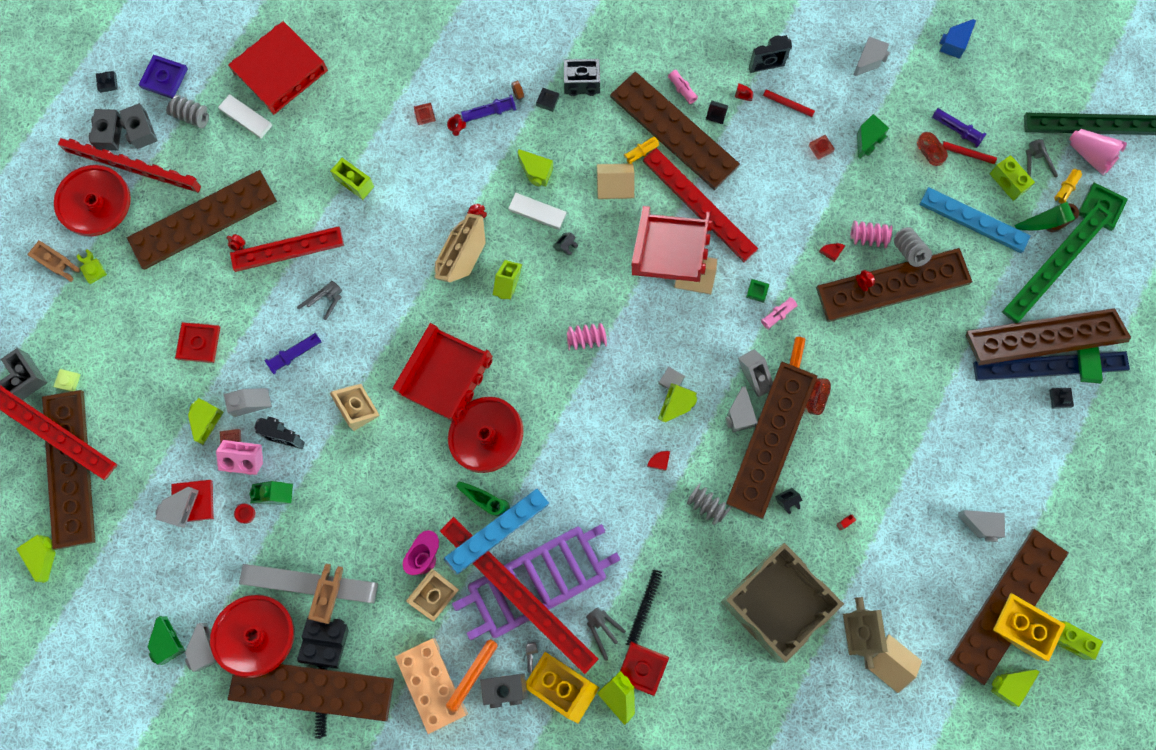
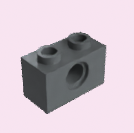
[119,103,158,149]
[89,109,122,151]
[480,673,528,708]

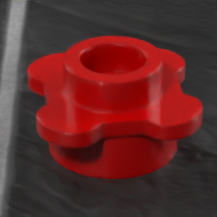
[447,114,466,136]
[467,204,487,218]
[226,234,246,251]
[856,270,875,291]

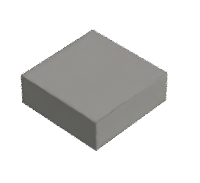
[658,366,685,390]

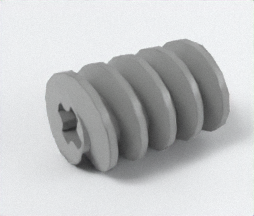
[166,95,209,128]
[894,227,932,267]
[687,483,731,525]

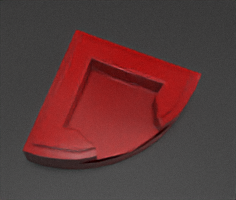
[735,83,753,101]
[819,243,845,262]
[647,451,670,471]
[836,514,856,531]

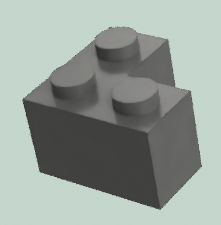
[0,348,47,400]

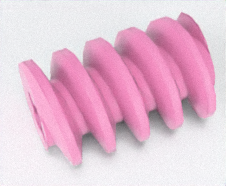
[850,220,892,248]
[567,323,607,351]

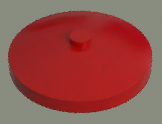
[54,165,131,237]
[448,397,524,473]
[210,595,295,678]

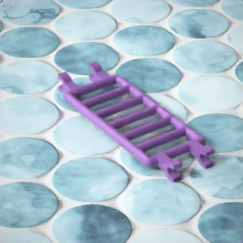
[452,524,621,640]

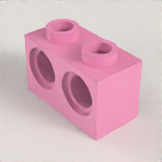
[216,440,263,475]

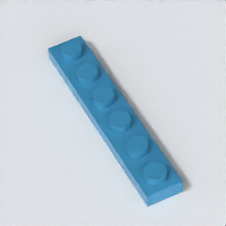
[919,187,1031,253]
[444,489,549,575]

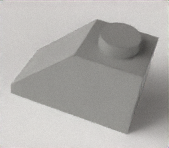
[853,36,890,76]
[738,349,773,397]
[725,386,757,433]
[224,388,272,417]
[155,487,199,528]
[958,510,1005,542]
[185,623,217,672]

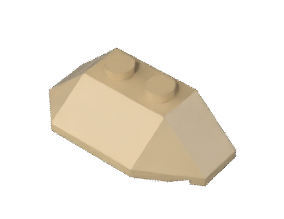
[435,214,486,282]

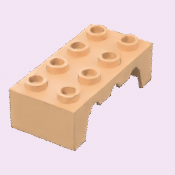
[395,638,468,734]

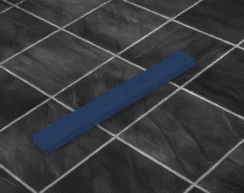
[973,351,1130,381]

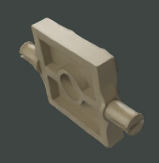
[843,597,888,669]

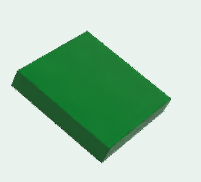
[1079,182,1128,231]

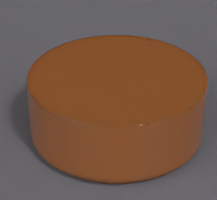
[511,80,524,100]

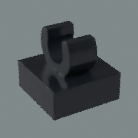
[96,71,118,93]
[536,88,560,112]
[706,100,729,124]
[553,232,578,255]
[1049,388,1074,409]
[775,488,803,514]

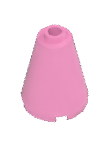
[1069,129,1127,176]

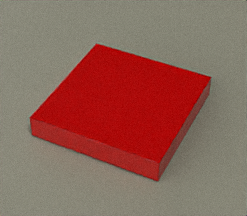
[175,322,221,363]
[171,480,214,522]
[620,642,669,696]

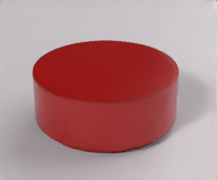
[234,503,256,524]

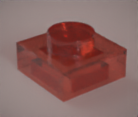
[809,135,835,160]

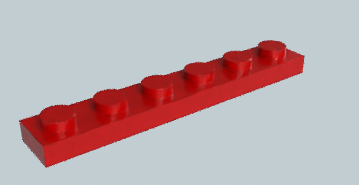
[230,226,345,272]

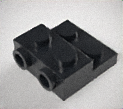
[749,35,792,73]
[564,59,600,96]
[255,416,305,449]
[297,618,349,669]

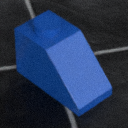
[939,19,976,59]

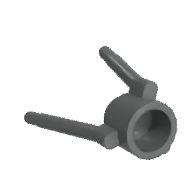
[1026,139,1058,177]
[297,281,342,320]
[586,607,626,660]

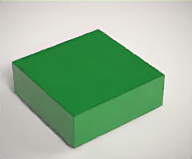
[746,279,770,303]

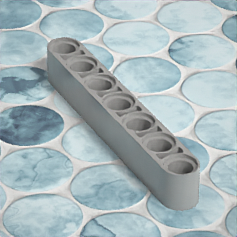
[239,564,378,604]

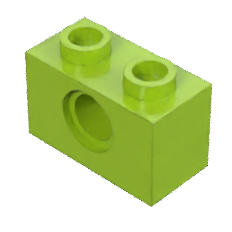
[989,155,1035,201]
[330,158,374,200]
[1057,621,1103,660]

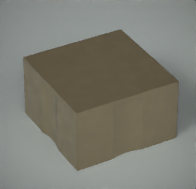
[721,543,844,663]

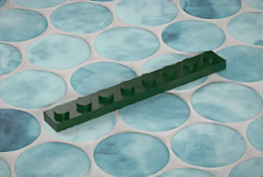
[1024,112,1156,135]

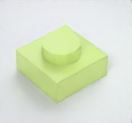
[53,369,81,392]

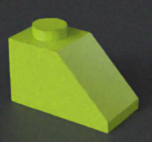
[517,149,554,187]
[492,260,523,300]
[658,383,697,423]
[188,398,223,445]
[16,535,56,583]
[991,669,1040,707]
[597,671,635,725]

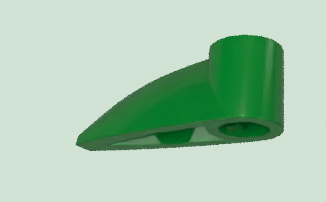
[1014,202,1075,231]
[456,481,510,516]

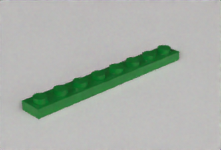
[1002,203,1113,323]

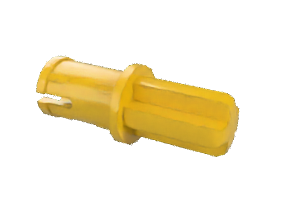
[624,137,659,164]
[1054,169,1082,204]

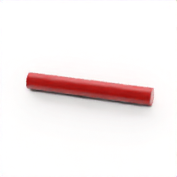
[763,89,815,117]
[941,141,997,164]

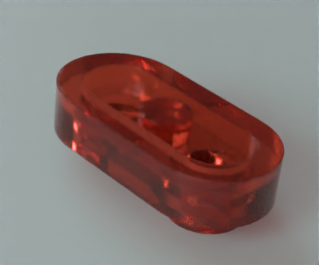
[917,132,948,166]
[806,378,831,415]

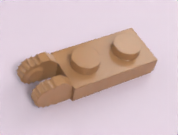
[27,240,81,282]
[308,563,343,624]

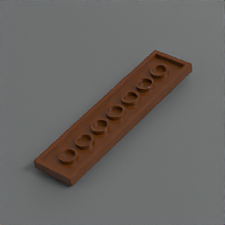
[610,71,740,191]
[126,170,277,270]
[816,248,973,322]
[965,308,1131,365]
[726,361,818,519]
[42,390,96,550]
[948,529,1069,685]
[228,664,394,721]

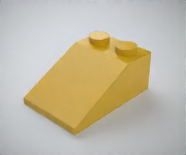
[993,593,1066,662]
[526,652,600,724]

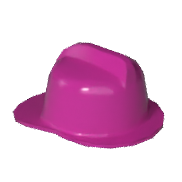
[402,530,439,576]

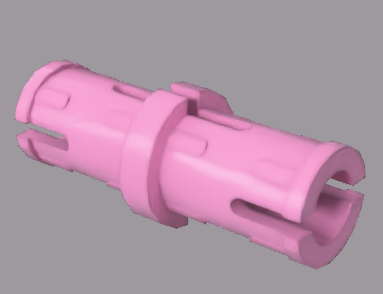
[668,70,698,104]
[761,297,798,329]

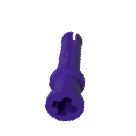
[461,94,516,122]
[931,107,987,148]
[264,332,322,374]

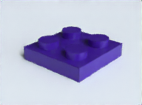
[138,54,188,99]

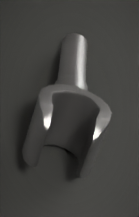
[526,642,538,672]

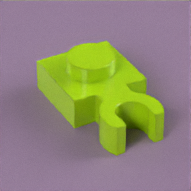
[77,249,107,284]

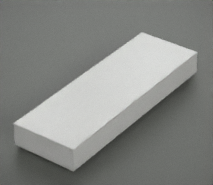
[218,94,273,139]
[508,193,567,230]

